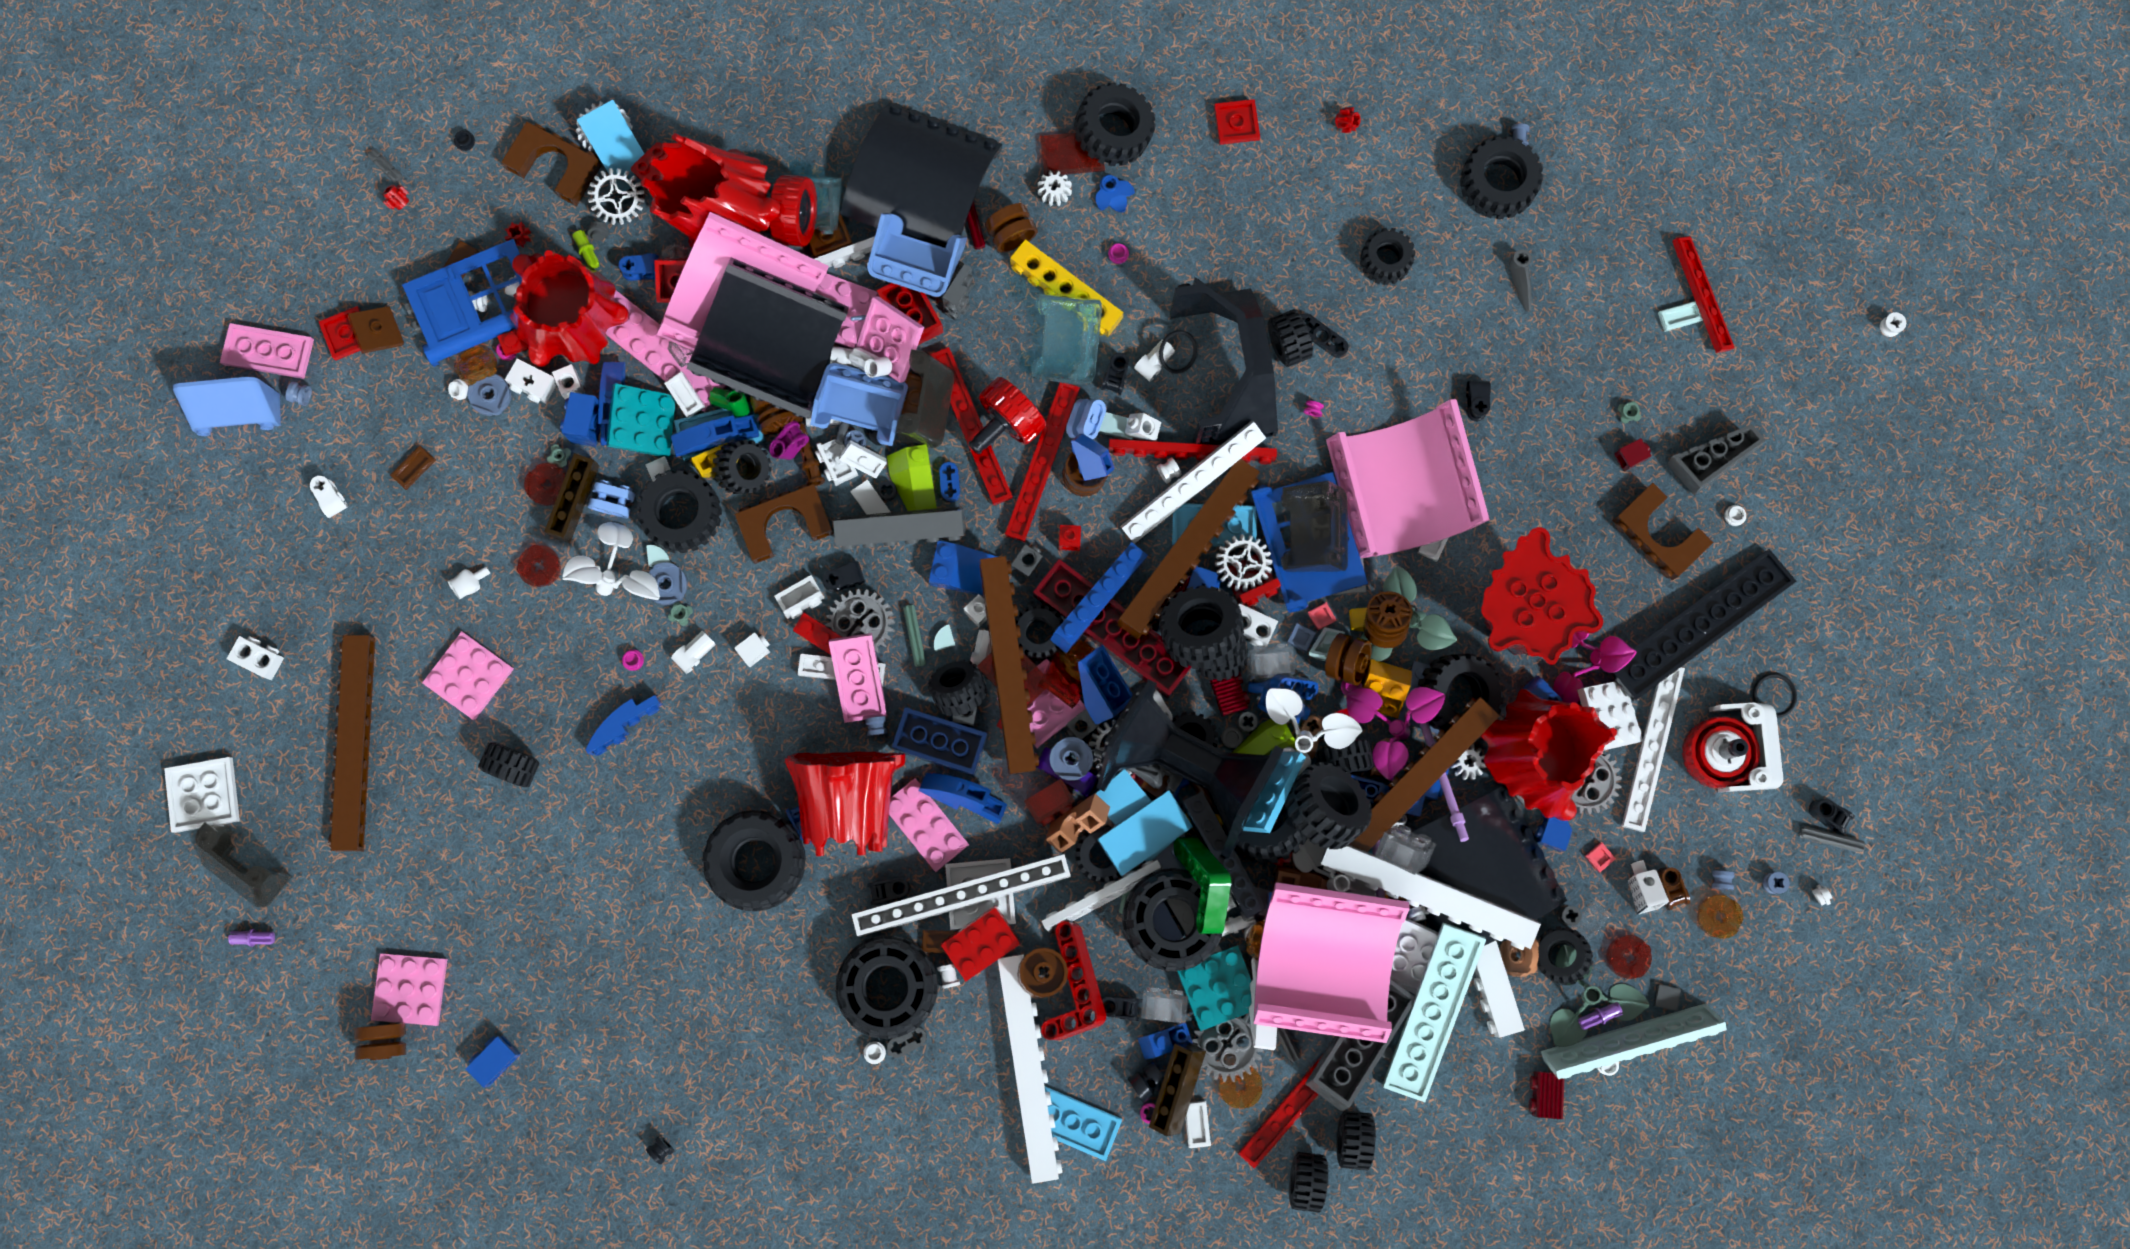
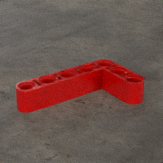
[1041,921,1106,1041]

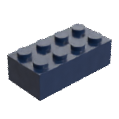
[892,707,988,776]

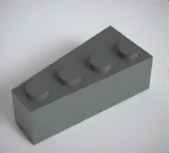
[1667,424,1766,496]

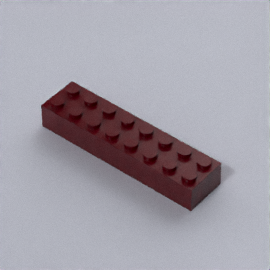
[1033,559,1192,699]

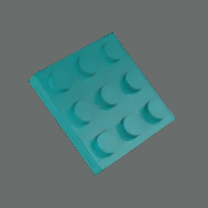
[606,383,676,457]
[1177,945,1252,1031]

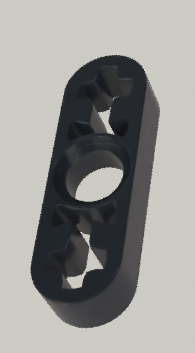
[1301,313,1349,358]

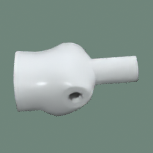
[448,567,490,599]

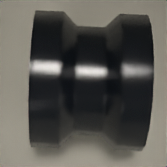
[646,1136,674,1165]

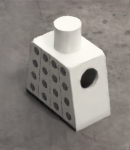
[1628,860,1669,914]

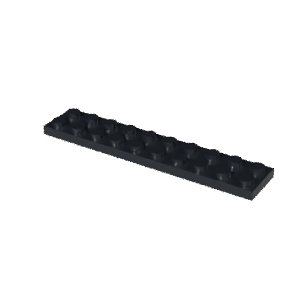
[1610,549,1797,702]

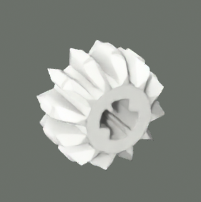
[1038,171,1072,207]
[1450,744,1486,780]

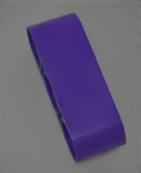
[1036,747,1098,797]

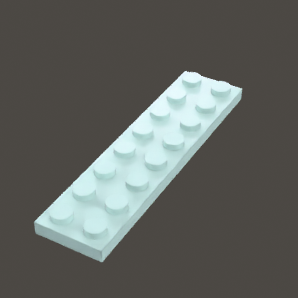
[1382,923,1486,1102]
[1541,1003,1727,1079]

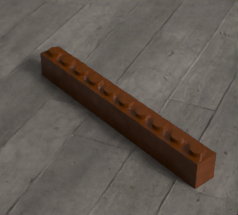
[1117,459,1260,640]
[979,556,1039,774]
[328,635,375,852]
[1349,697,1500,852]

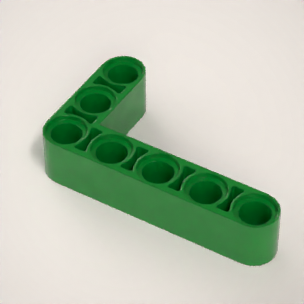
[1174,837,1231,934]

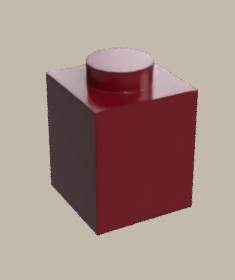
[1614,438,1652,472]

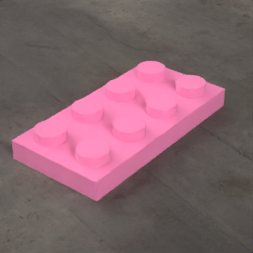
[220,323,314,379]
[829,633,887,723]
[889,778,969,872]

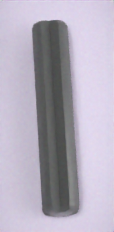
[1799,826,1865,852]

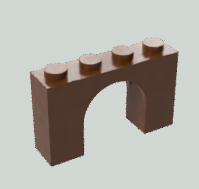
[501,122,601,207]
[1612,483,1714,580]
[735,484,834,564]

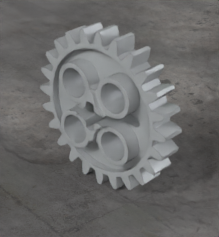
[825,589,895,653]
[1571,754,1622,815]
[1192,1015,1264,1082]

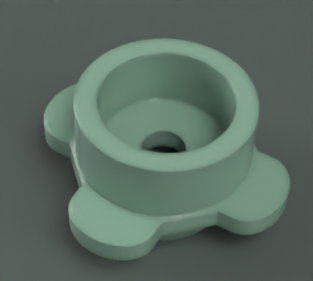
[1618,401,1641,424]
[547,444,571,468]
[668,602,693,626]

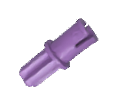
[228,929,275,947]
[1578,1002,1623,1029]

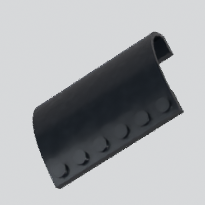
[840,103,1003,248]
[686,257,849,419]
[1387,785,1567,946]

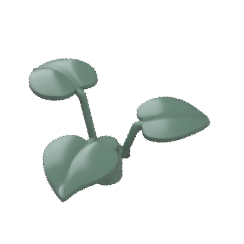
[1361,566,1457,661]
[1550,945,1650,1047]

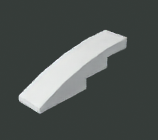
[1249,956,1277,1050]

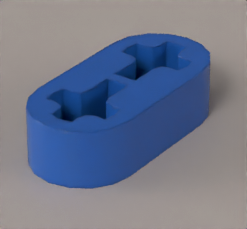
[939,462,960,503]

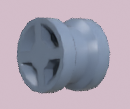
[286,382,312,406]
[844,430,866,447]
[865,716,888,737]
[1711,870,1735,890]
[1762,872,1790,894]

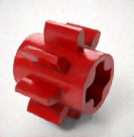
[1335,107,1361,133]
[382,184,409,210]
[504,222,531,248]

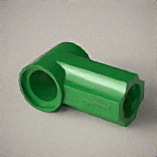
[709,387,750,418]

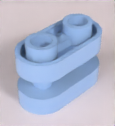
[1066,399,1106,439]
[587,480,636,519]

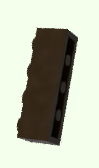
[544,453,600,543]
[1149,1042,1206,1137]

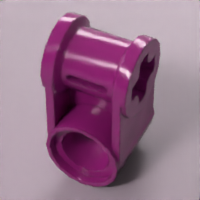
[769,421,809,460]

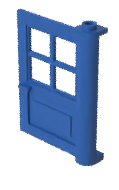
[402,239,522,367]
[1251,472,1368,613]

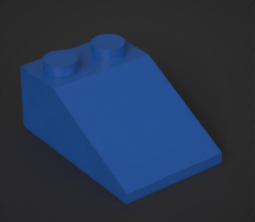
[929,541,998,597]
[1078,644,1133,725]

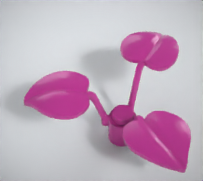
[1553,632,1637,704]
[1346,687,1445,780]

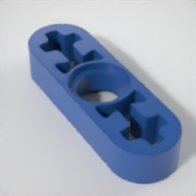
[1269,674,1319,700]

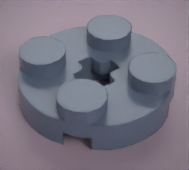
[467,373,511,416]
[649,562,688,606]
[1050,737,1093,781]

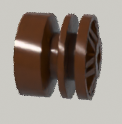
[749,396,803,435]
[1062,452,1108,497]
[1363,591,1413,648]

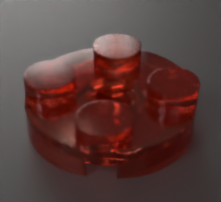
[524,463,566,506]
[517,545,561,588]
[1606,935,1652,979]

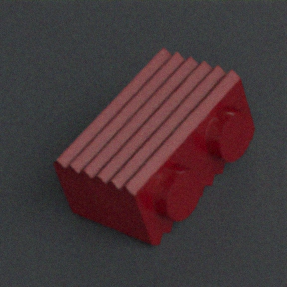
[1210,672,1250,717]
[1529,1071,1564,1119]

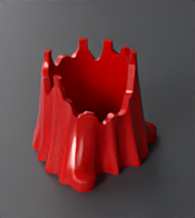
[641,133,780,248]
[509,250,629,367]
[1481,527,1603,665]
[1481,689,1617,821]
[785,751,905,856]

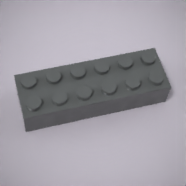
[833,506,966,550]
[1305,979,1415,1111]

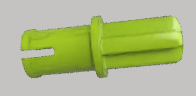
[572,230,600,270]

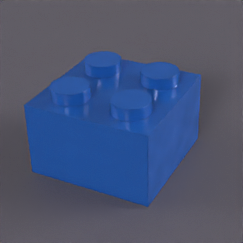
[560,392,601,447]

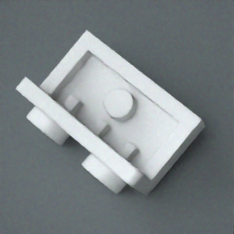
[815,439,858,486]
[775,575,824,619]

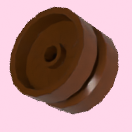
[985,203,1038,253]
[1325,633,1372,686]
[1017,948,1068,998]
[354,1023,407,1060]

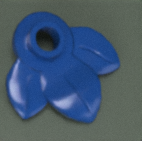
[1096,175,1135,213]

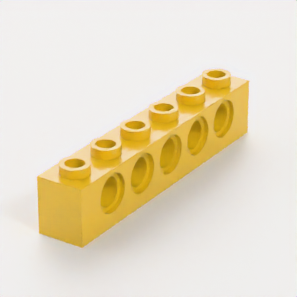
[1010,239,1124,337]

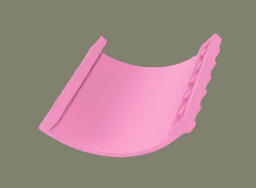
[657,212,829,351]
[1326,399,1490,558]
[1254,883,1409,1043]

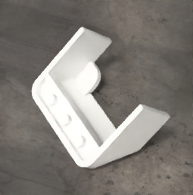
[1709,703,1783,793]

